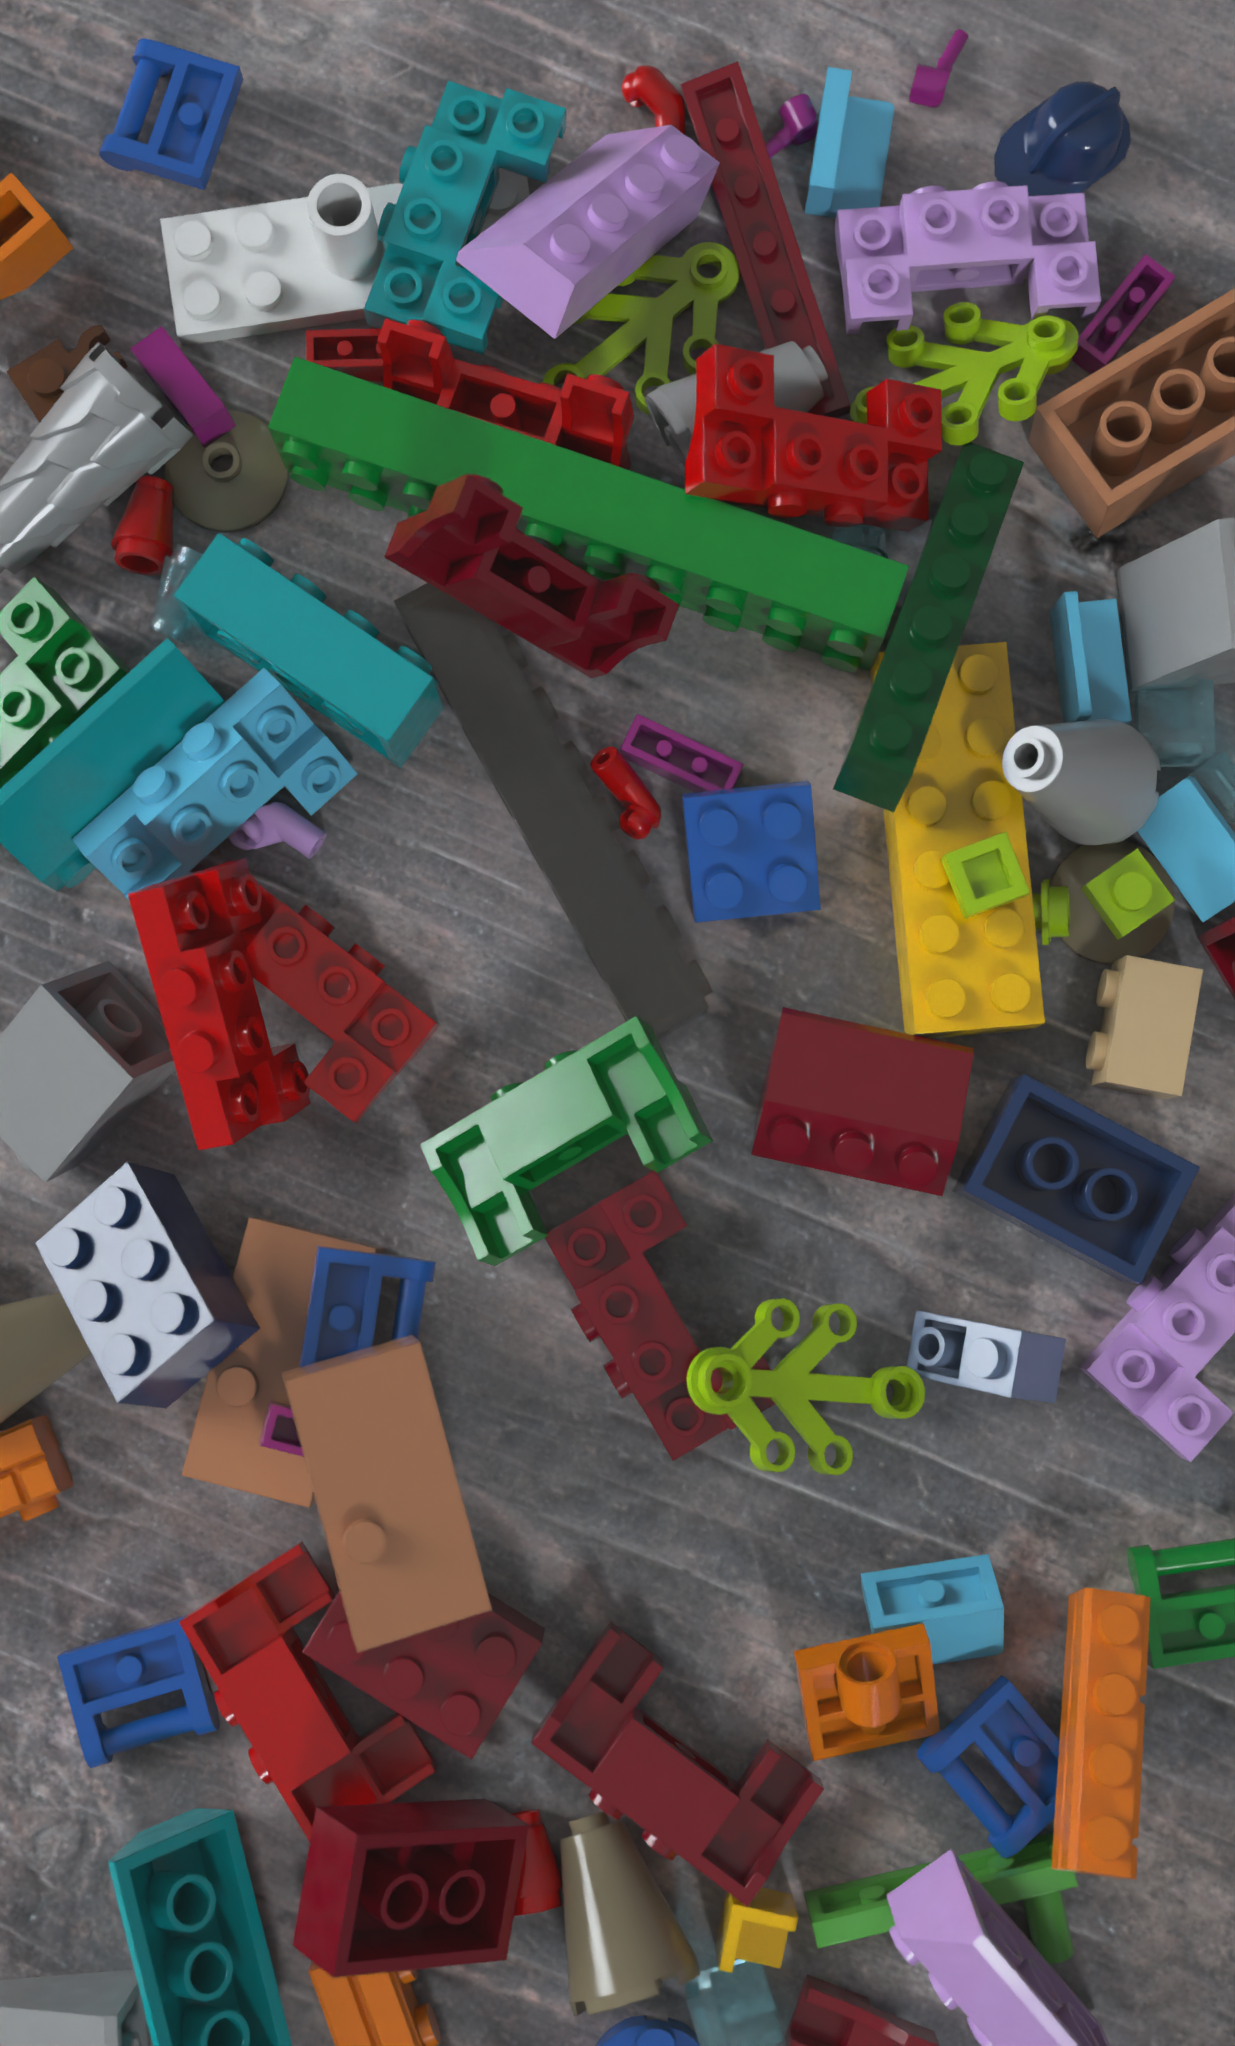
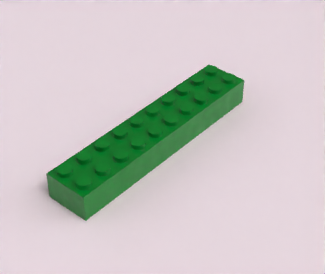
[268,356,909,672]

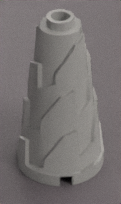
[0,341,194,574]

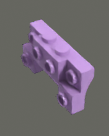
[834,181,1101,335]
[1079,1194,1235,1462]

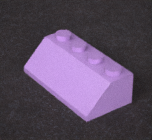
[456,125,720,339]
[886,1849,1110,2046]

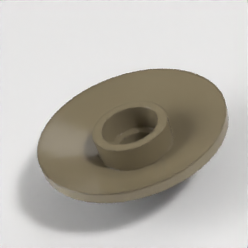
[164,410,289,533]
[1050,841,1175,964]

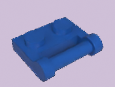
[99,38,243,190]
[299,1245,436,1368]
[57,1614,220,1768]
[916,1675,1059,1858]

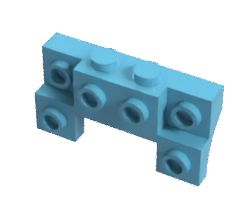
[71,668,358,900]

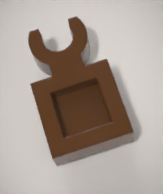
[6,325,127,423]

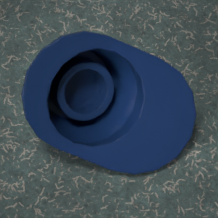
[994,82,1131,197]

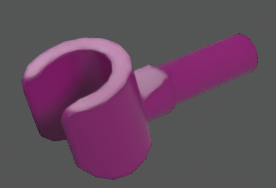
[908,29,968,108]
[765,94,818,158]

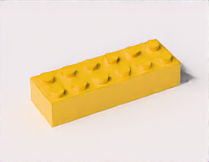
[870,642,1045,1038]

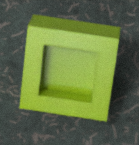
[941,832,1030,920]
[1080,848,1175,940]

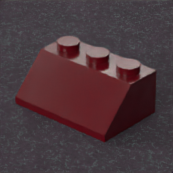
[751,1007,974,1196]

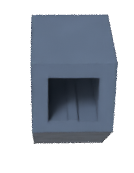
[907,1310,1066,1403]

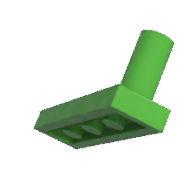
[804,1833,1078,1964]

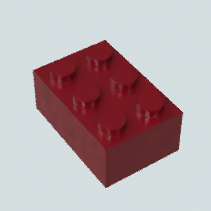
[302,1591,545,1760]
[292,1798,529,1978]

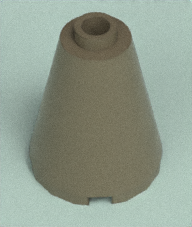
[0,1292,92,1423]
[560,1811,701,2016]

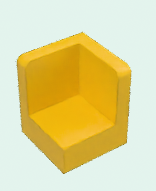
[715,1887,798,1973]

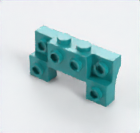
[364,80,566,355]

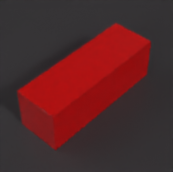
[306,328,384,381]

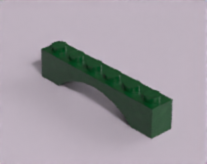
[833,442,1024,812]

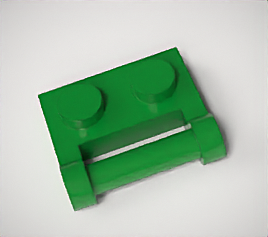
[1127,1538,1235,1669]

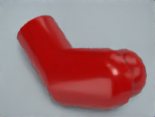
[621,65,685,135]

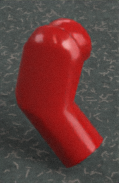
[590,746,661,840]

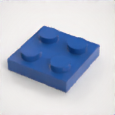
[682,781,821,923]

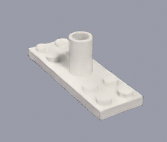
[160,168,530,346]

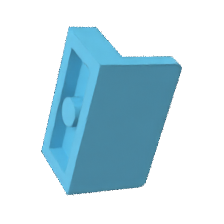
[804,67,894,218]
[1050,591,1132,724]
[1137,776,1235,922]
[861,1554,1004,1665]

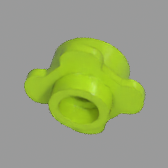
[1032,879,1070,945]

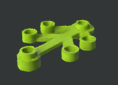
[542,242,739,415]
[850,302,1078,445]
[687,1298,925,1475]

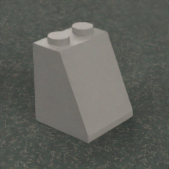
[1117,518,1235,692]
[0,961,176,1183]
[0,1969,151,2046]

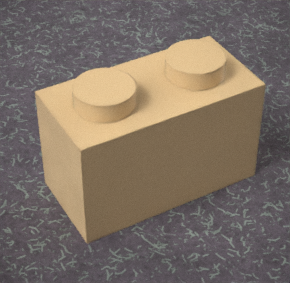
[1086,955,1203,1100]

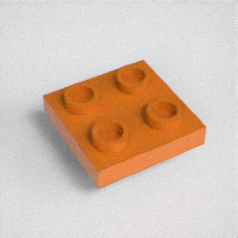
[793,1623,940,1761]

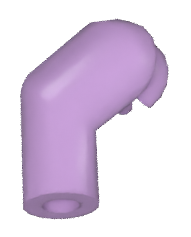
[228,802,327,859]

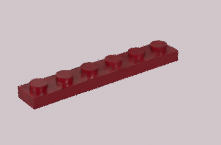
[680,61,851,418]

